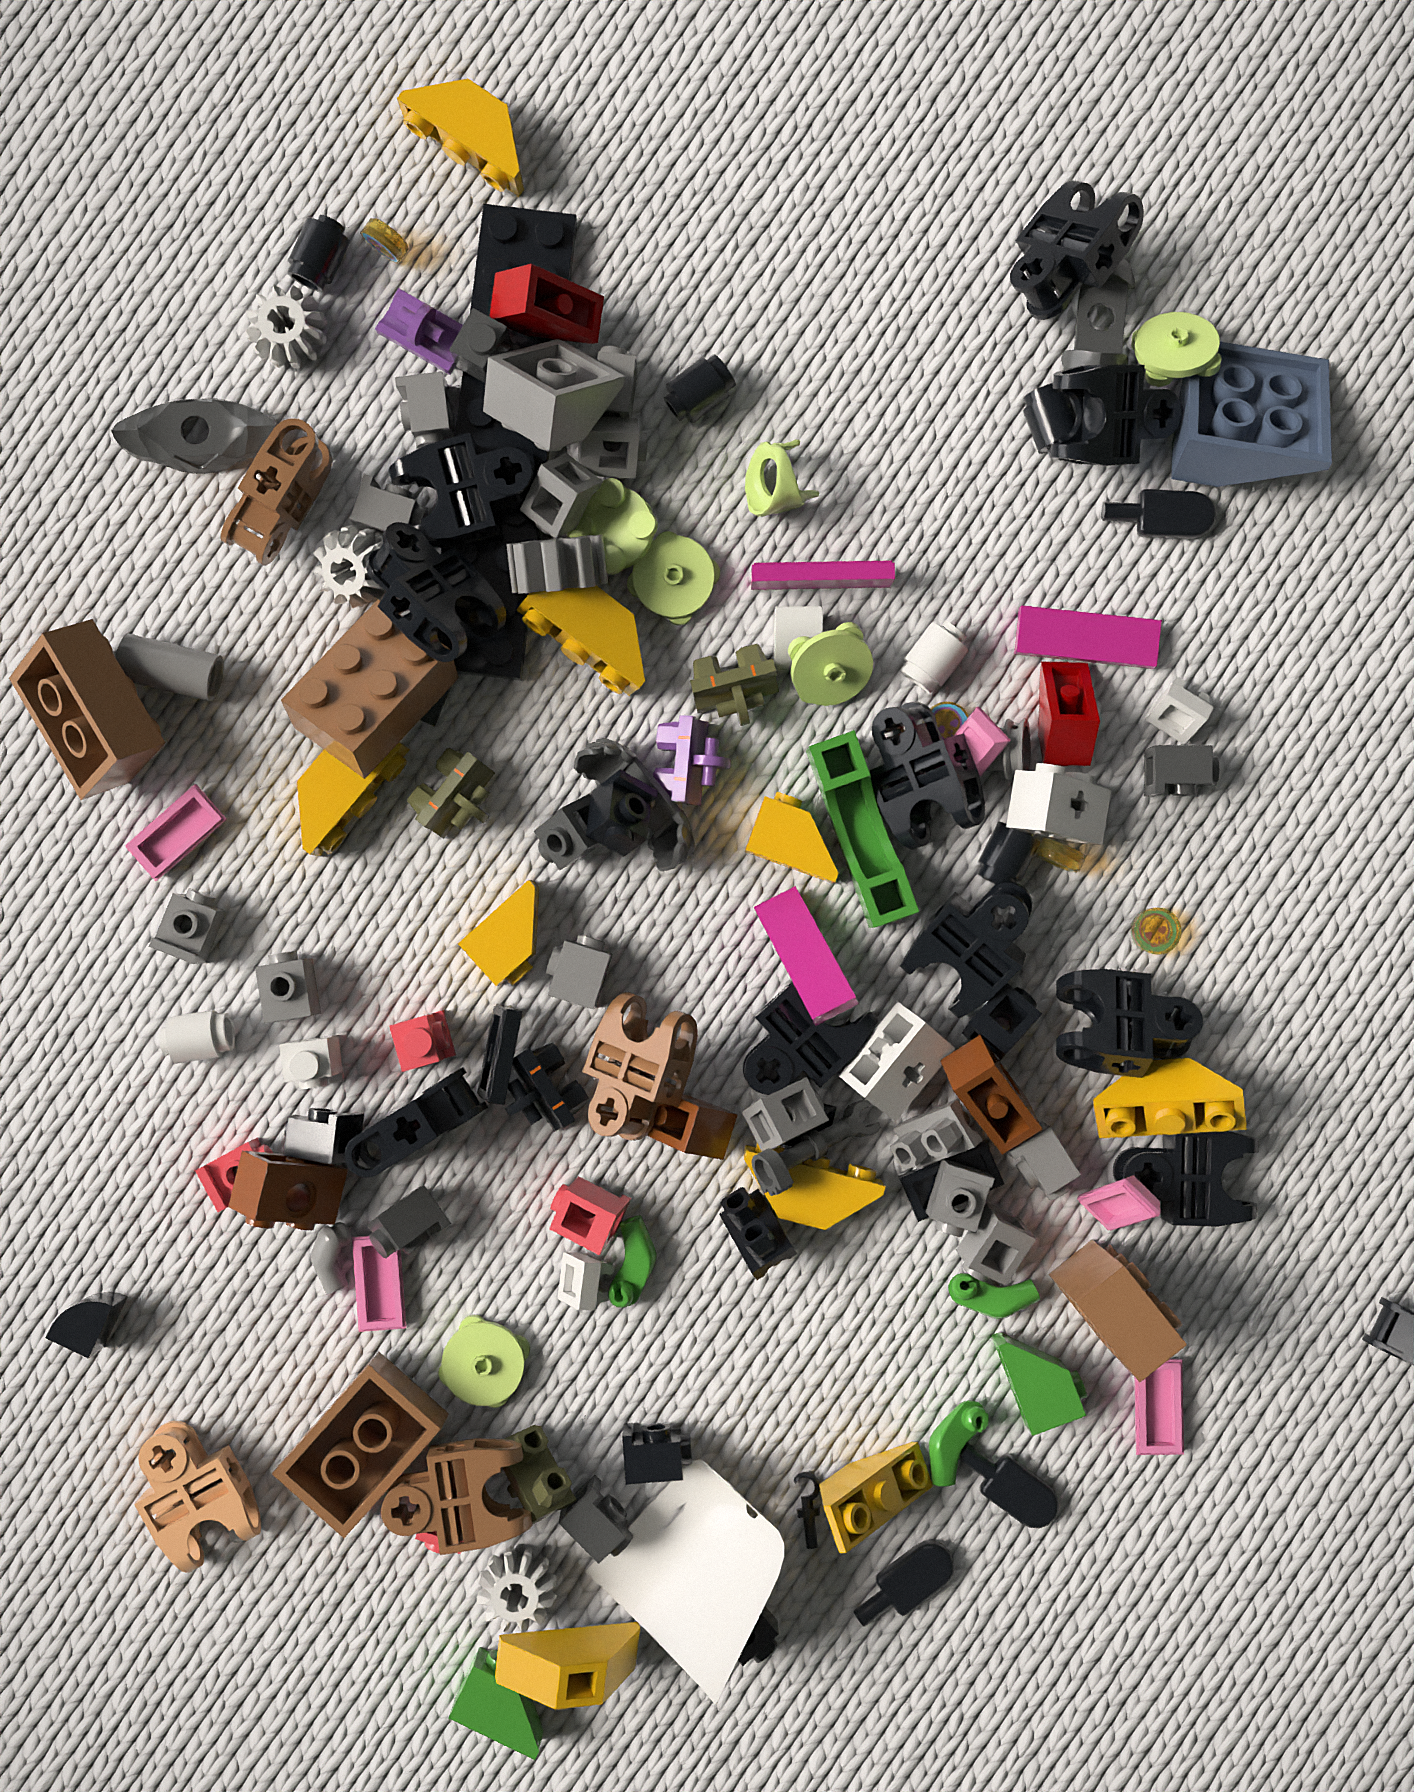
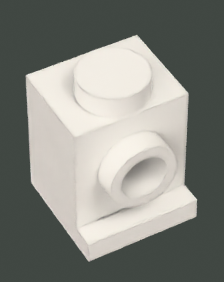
[279,1035,344,1089]

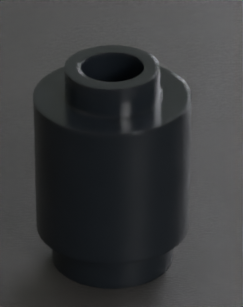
[287,215,350,292]
[664,354,736,423]
[1023,383,1076,455]
[977,821,1041,885]

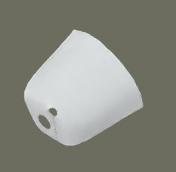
[586,1459,784,1705]

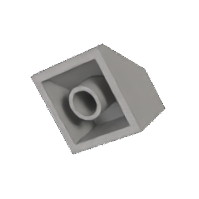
[483,339,625,451]

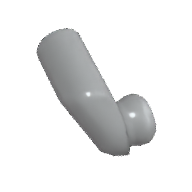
[311,1222,352,1295]

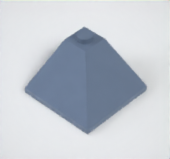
[1171,342,1332,487]

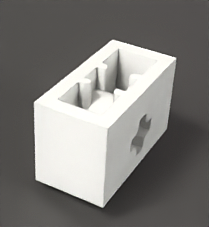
[1006,763,1111,845]
[838,1002,955,1122]

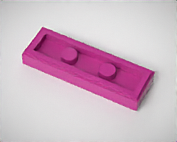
[751,560,895,590]
[1014,605,1162,669]
[754,886,859,1026]

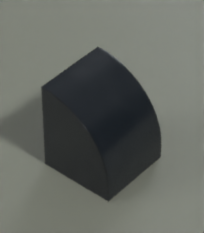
[45,1292,128,1358]

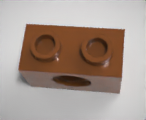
[940,1035,1043,1155]
[228,1150,348,1230]

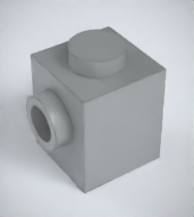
[546,934,613,1009]
[255,951,321,1023]

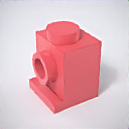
[389,1010,456,1072]
[195,1138,273,1212]
[549,1176,631,1255]

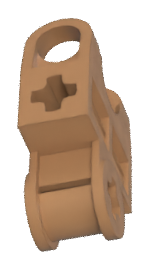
[221,418,332,566]
[582,992,698,1141]
[381,1438,533,1555]

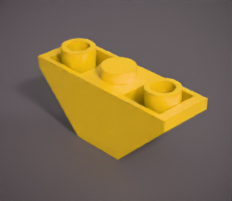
[397,78,524,197]
[517,585,645,696]
[297,742,410,856]
[1093,1058,1247,1138]
[743,1143,886,1230]
[819,1442,933,1553]
[495,1622,641,1710]

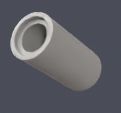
[116,633,224,701]

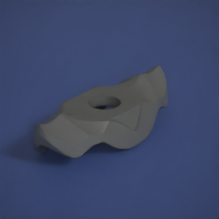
[111,398,276,474]

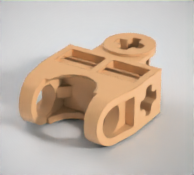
[134,1421,261,1573]

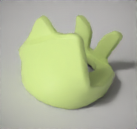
[745,439,819,517]

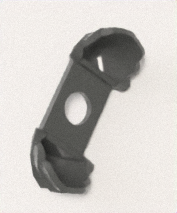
[1061,258,1135,370]
[574,738,695,871]

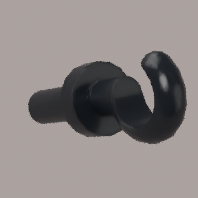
[794,1472,820,1549]

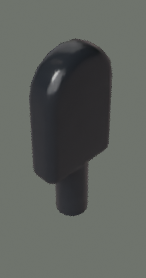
[1101,489,1216,539]
[959,1442,1059,1528]
[853,1540,954,1627]

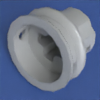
[986,718,1031,780]

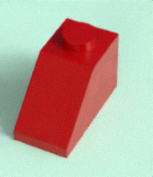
[489,264,604,344]
[1038,661,1100,766]

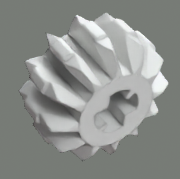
[246,285,327,369]
[312,525,387,608]
[476,1546,557,1633]

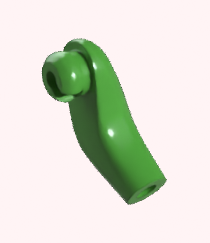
[608,1215,657,1308]
[948,1273,1041,1319]
[929,1400,989,1486]

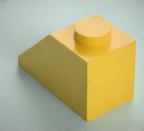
[745,792,839,883]
[458,880,539,986]

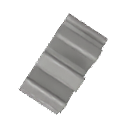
[506,535,608,594]

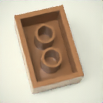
[281,599,459,779]
[9,619,166,800]
[1048,1240,1187,1382]
[272,1351,449,1538]

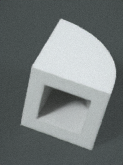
[773,606,823,670]

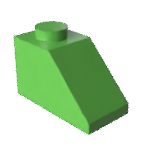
[991,1332,1088,1436]
[448,1647,543,1760]

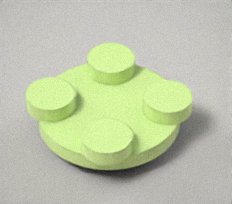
[1131,312,1221,387]
[567,478,658,575]
[627,531,720,626]
[788,622,873,706]
[438,1315,530,1408]

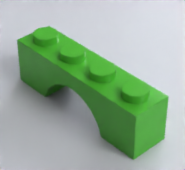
[806,730,919,928]

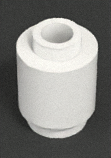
[901,621,969,694]
[159,1010,235,1064]

